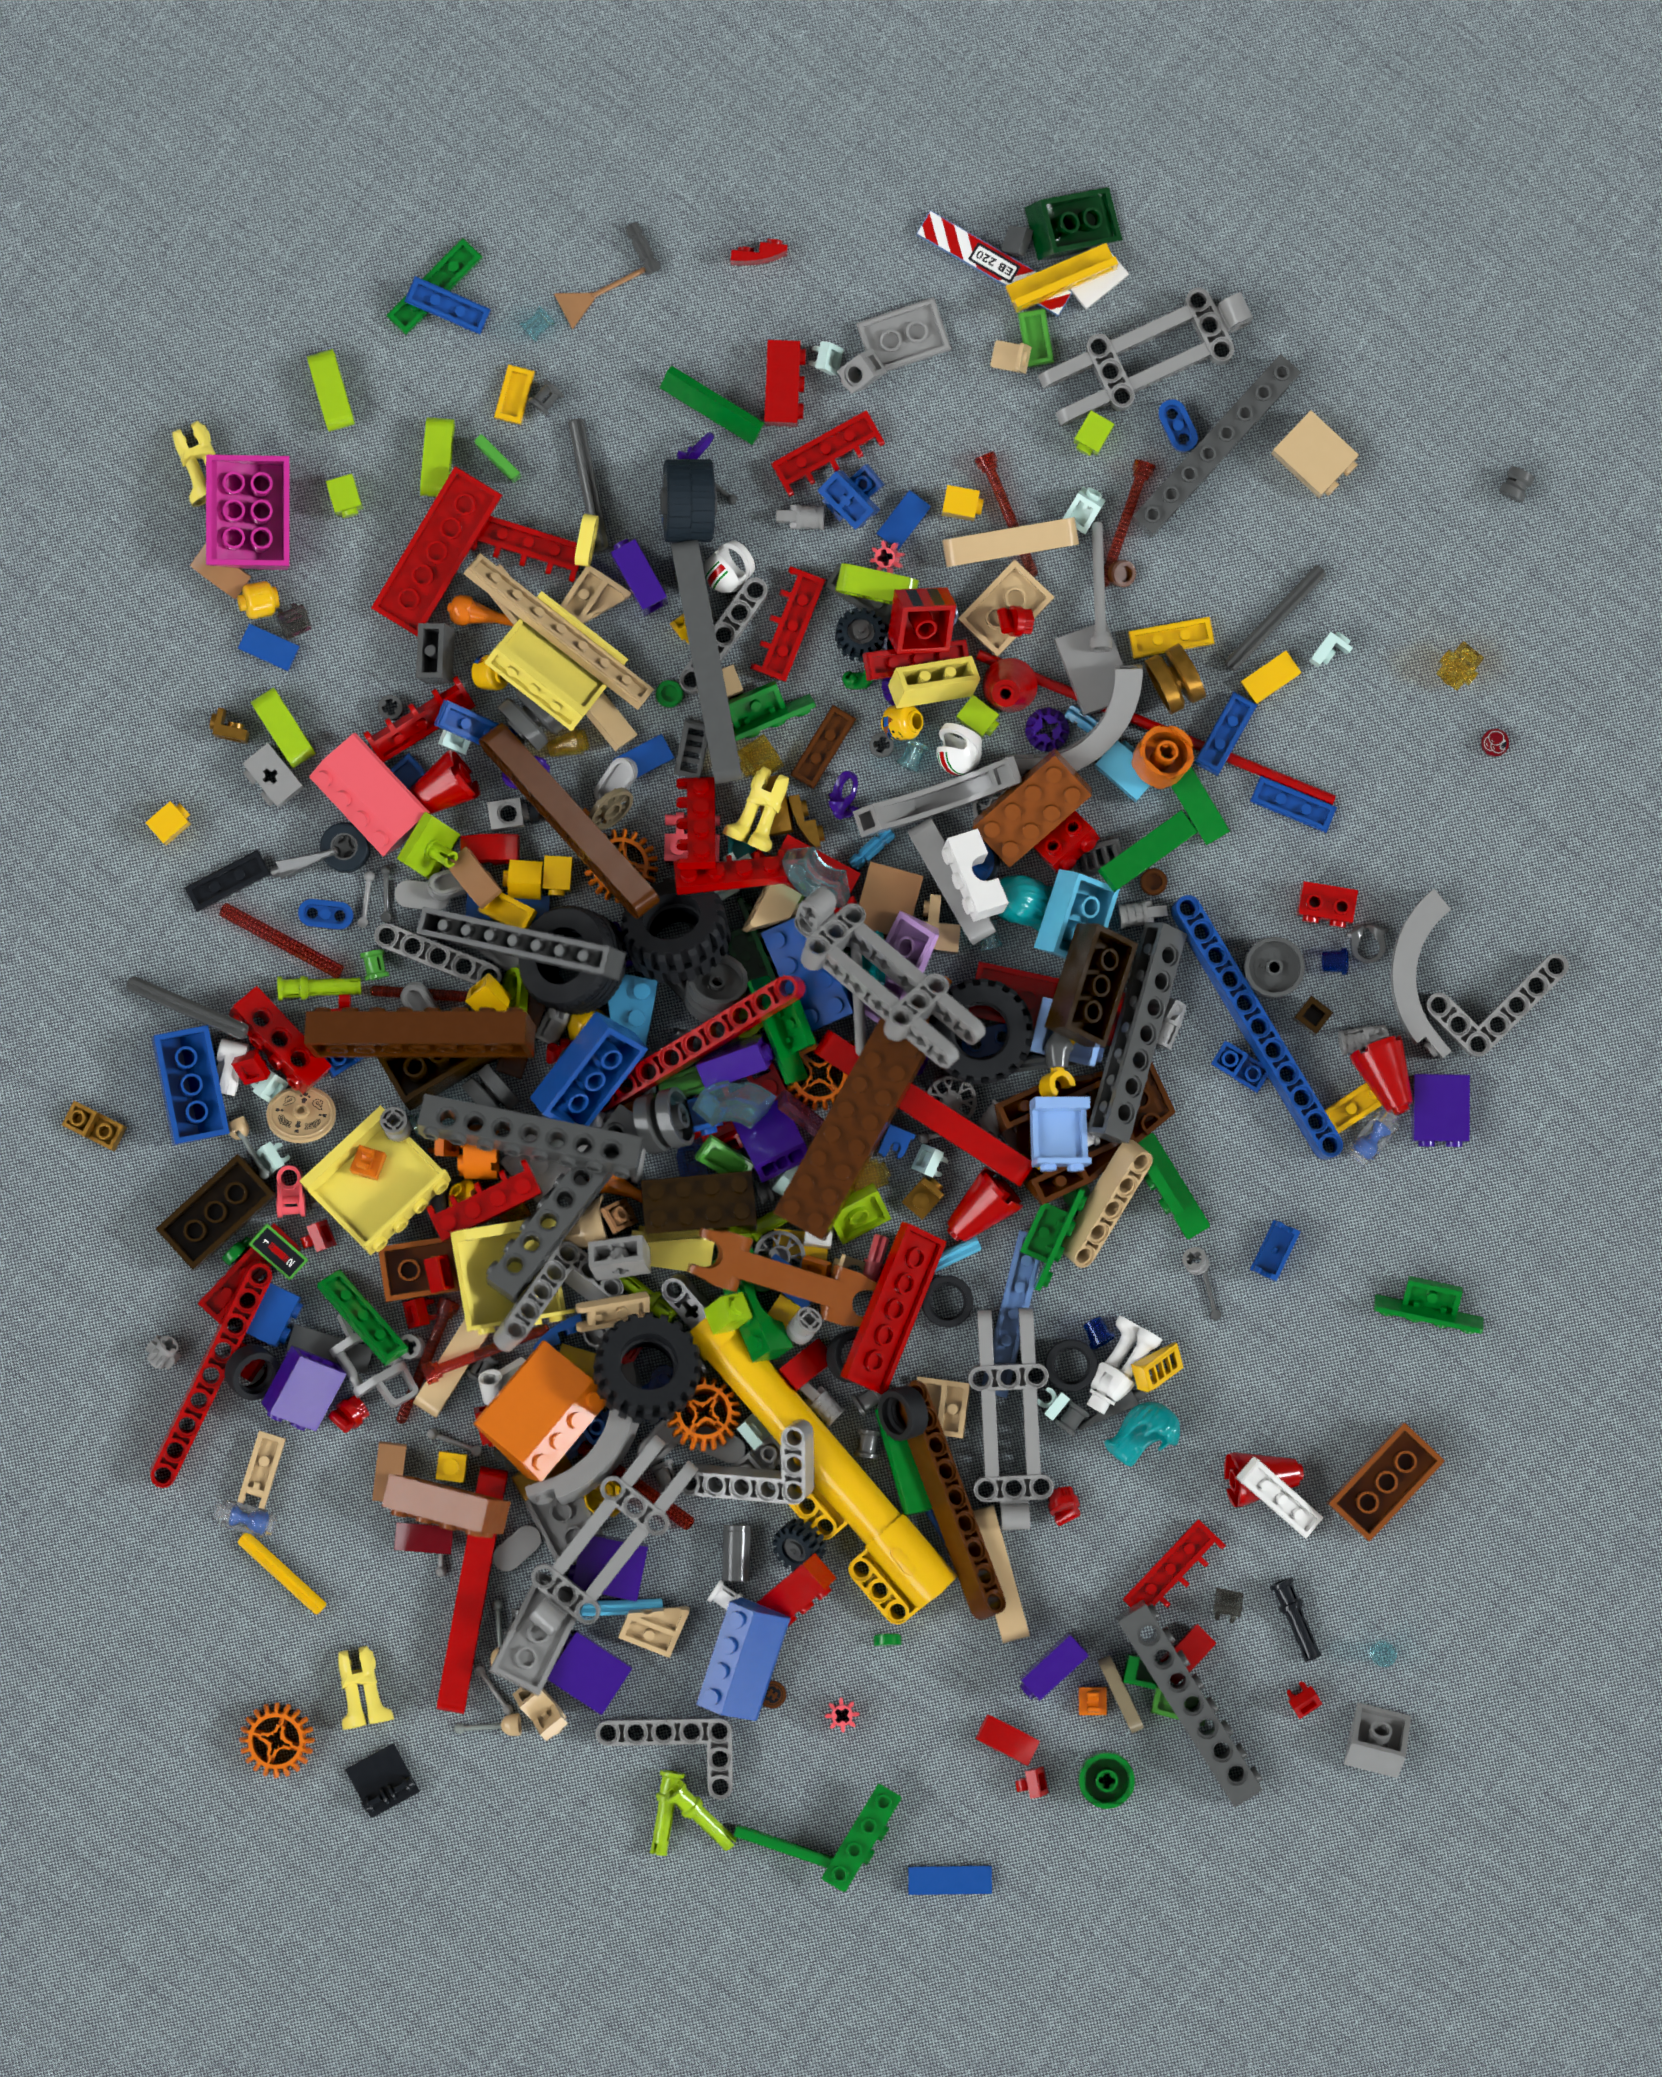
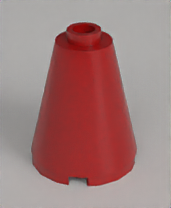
[983,658,1038,713]
[409,749,481,814]
[1349,1035,1413,1116]
[947,1167,1023,1242]
[1224,1452,1304,1507]

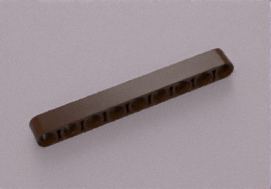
[479,723,660,919]
[898,1380,1006,1620]

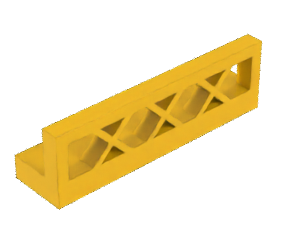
[1005,243,1118,313]

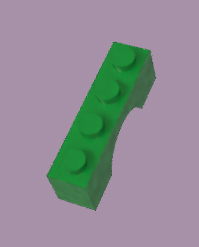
[712,1248,793,1362]

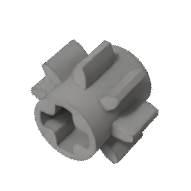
[145,1335,181,1370]

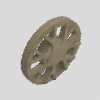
[588,787,633,830]

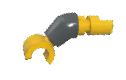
[1039,1032,1076,1097]

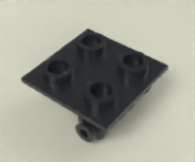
[345,1743,420,1818]

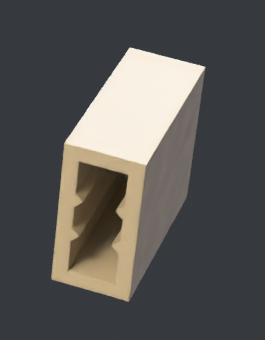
[1271,410,1359,498]

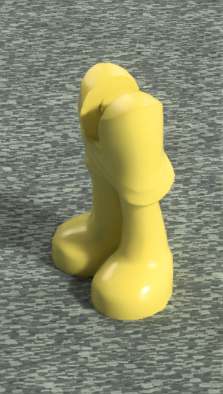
[172,421,216,507]
[722,766,789,853]
[338,1646,394,1730]

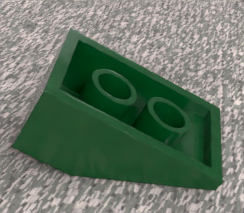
[1024,187,1123,261]

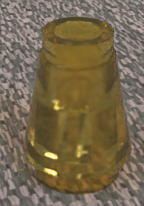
[547,728,590,758]

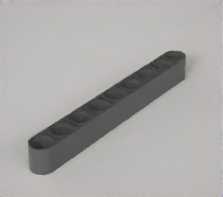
[671,540,743,785]

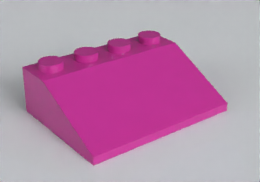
[206,455,289,570]

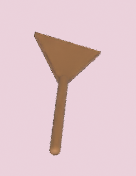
[554,267,646,330]

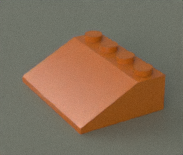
[473,1340,606,1482]

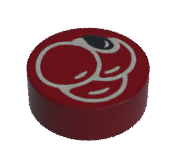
[1481,729,1509,757]

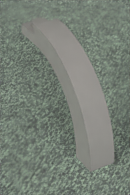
[1006,665,1143,774]
[853,756,1022,838]
[1390,889,1452,1059]
[525,1362,642,1505]

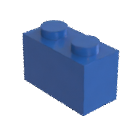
[246,1283,303,1347]

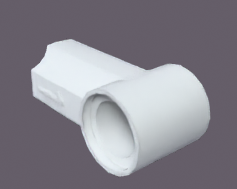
[216,1038,250,1096]
[478,1357,526,1405]

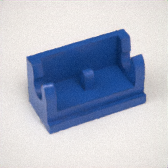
[817,470,881,530]
[878,1125,915,1159]
[1249,1220,1301,1282]

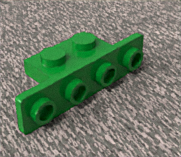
[728,680,816,741]
[747,976,816,1085]
[1138,1133,1210,1240]
[1020,1187,1087,1292]
[1374,1276,1484,1334]
[822,1783,901,1892]

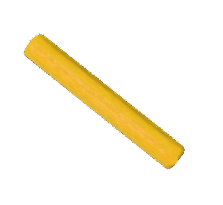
[238,1532,326,1615]

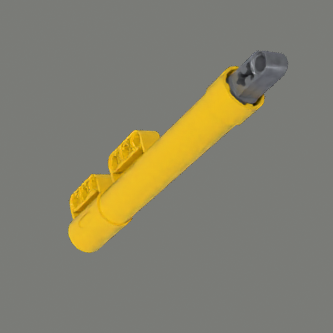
[661,1274,958,1625]

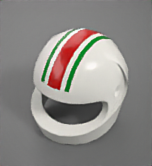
[703,540,755,593]
[936,723,982,776]

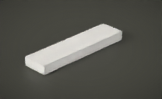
[1236,1456,1324,1538]

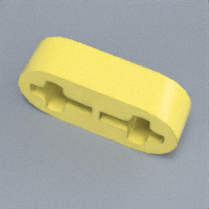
[575,514,599,567]

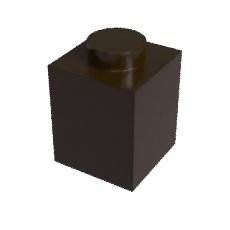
[1292,996,1333,1036]

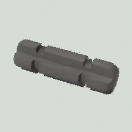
[625,222,661,275]

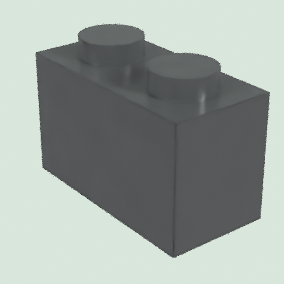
[416,623,455,684]

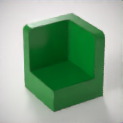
[1122,1654,1159,1690]

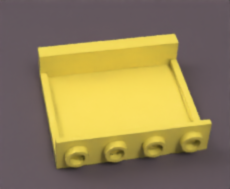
[484,591,628,731]
[300,1105,451,1256]
[450,1218,575,1335]

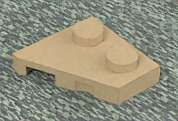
[560,566,632,624]

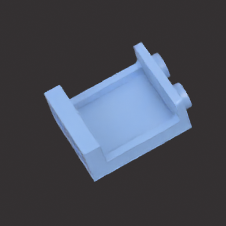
[1029,997,1105,1067]
[1029,1097,1092,1172]

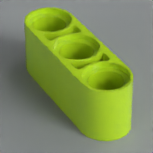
[307,349,355,432]
[420,417,455,497]
[835,563,919,605]
[251,687,316,769]

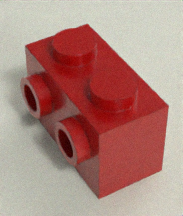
[1033,811,1100,874]
[1296,881,1358,928]

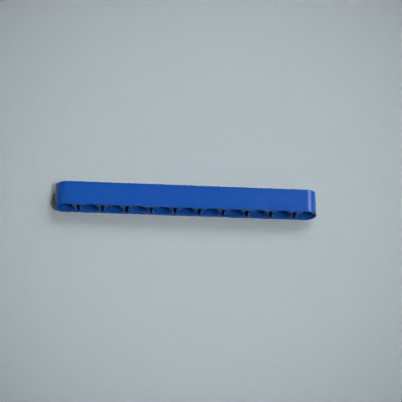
[1171,895,1343,1160]

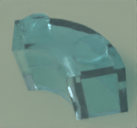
[782,847,850,908]
[692,1080,776,1129]

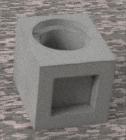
[837,349,887,394]
[487,797,529,832]

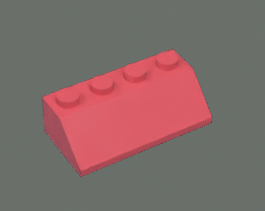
[309,733,430,857]

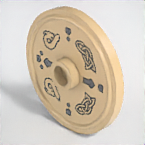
[266,1087,336,1143]

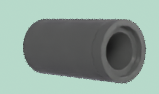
[722,1525,751,1582]

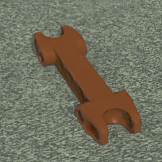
[687,1228,877,1327]

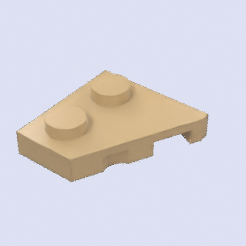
[917,1376,971,1438]
[618,1606,690,1658]

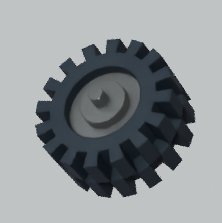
[835,608,886,662]
[772,1518,826,1571]

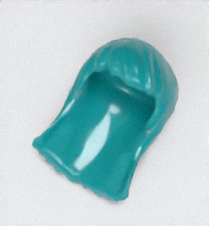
[997,875,1053,932]
[1104,1401,1180,1467]

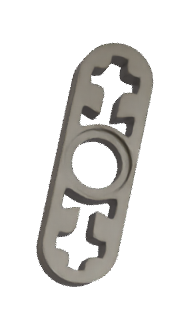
[1098,1655,1144,1734]

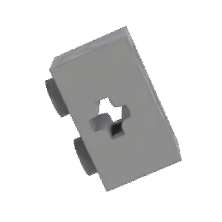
[242,743,305,808]
[588,1235,651,1281]

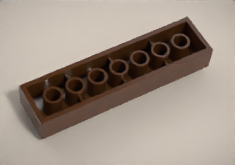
[304,1007,536,1058]
[773,1017,927,1241]

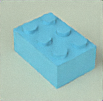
[1034,869,1120,959]

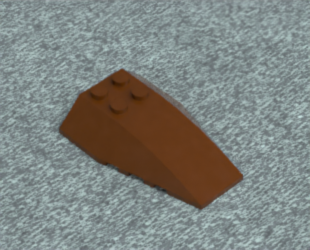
[994,1062,1176,1206]

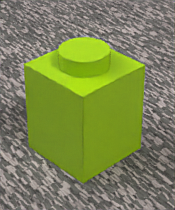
[1073,410,1114,456]
[326,473,363,518]
[956,695,1000,739]
[703,1292,753,1335]

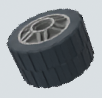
[660,459,717,542]

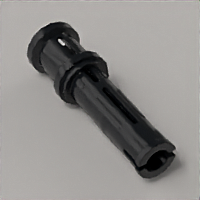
[1270,1577,1321,1662]

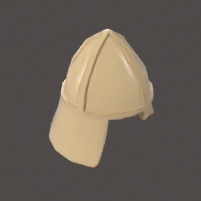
[563,1195,611,1249]

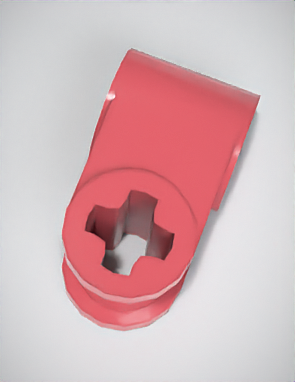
[276,1165,306,1218]

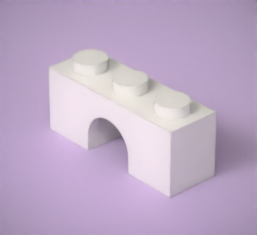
[942,829,1008,922]

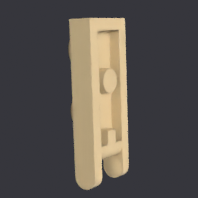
[576,1291,650,1332]
[237,1431,286,1510]

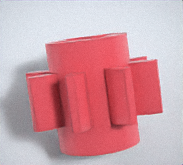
[870,541,905,574]
[825,1697,859,1733]

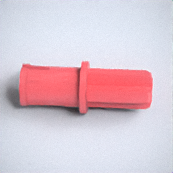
[863,1234,889,1282]

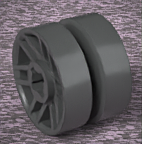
[461,1063,520,1110]

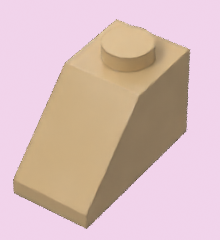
[742,884,802,933]

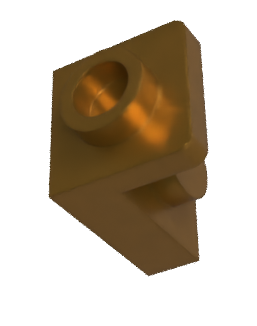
[209,707,250,744]
[902,1177,944,1220]

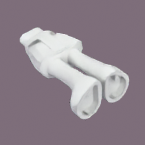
[1086,1315,1162,1414]

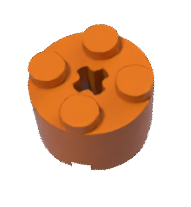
[1131,725,1194,789]
[457,1124,500,1180]

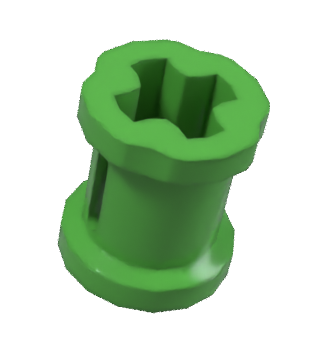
[360,949,389,981]

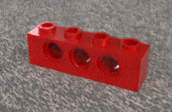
[228,986,332,1095]

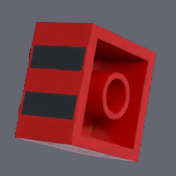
[888,587,956,654]

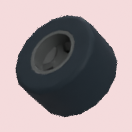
[320,822,371,873]

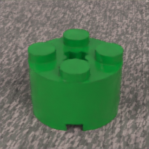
[1078,1750,1135,1809]

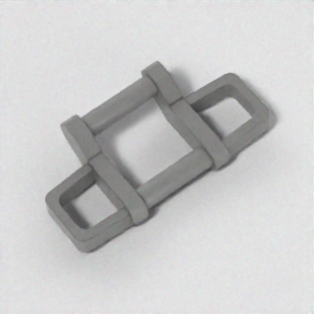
[329,1313,419,1408]

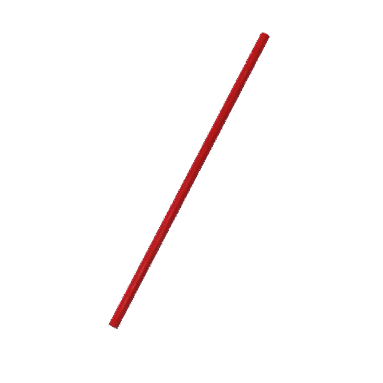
[976,650,1336,805]

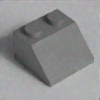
[1344,1702,1411,1778]

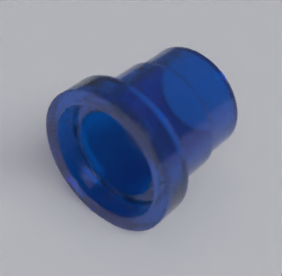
[1322,947,1349,975]
[1083,1316,1116,1350]

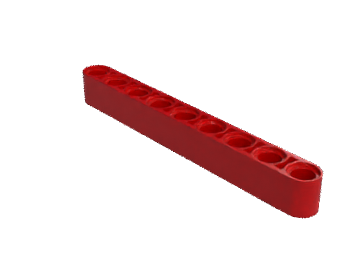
[600,975,806,1112]
[813,1029,1033,1187]
[150,1260,272,1488]
[436,1466,508,1714]

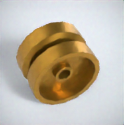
[1144,643,1206,715]

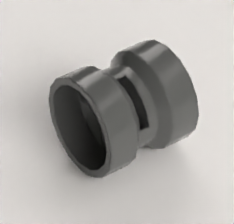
[1498,466,1535,503]

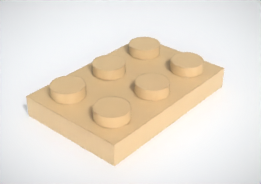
[958,560,1055,657]

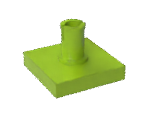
[396,812,460,880]
[833,1183,891,1245]

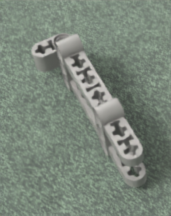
[1038,287,1253,426]
[794,886,986,1069]
[968,1307,1054,1531]
[529,1435,699,1636]

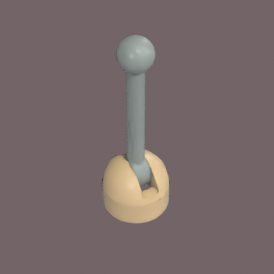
[228,1116,270,1179]
[490,1599,503,1666]
[454,1713,522,1736]

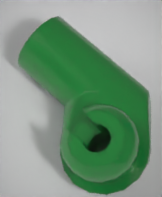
[842,671,874,690]

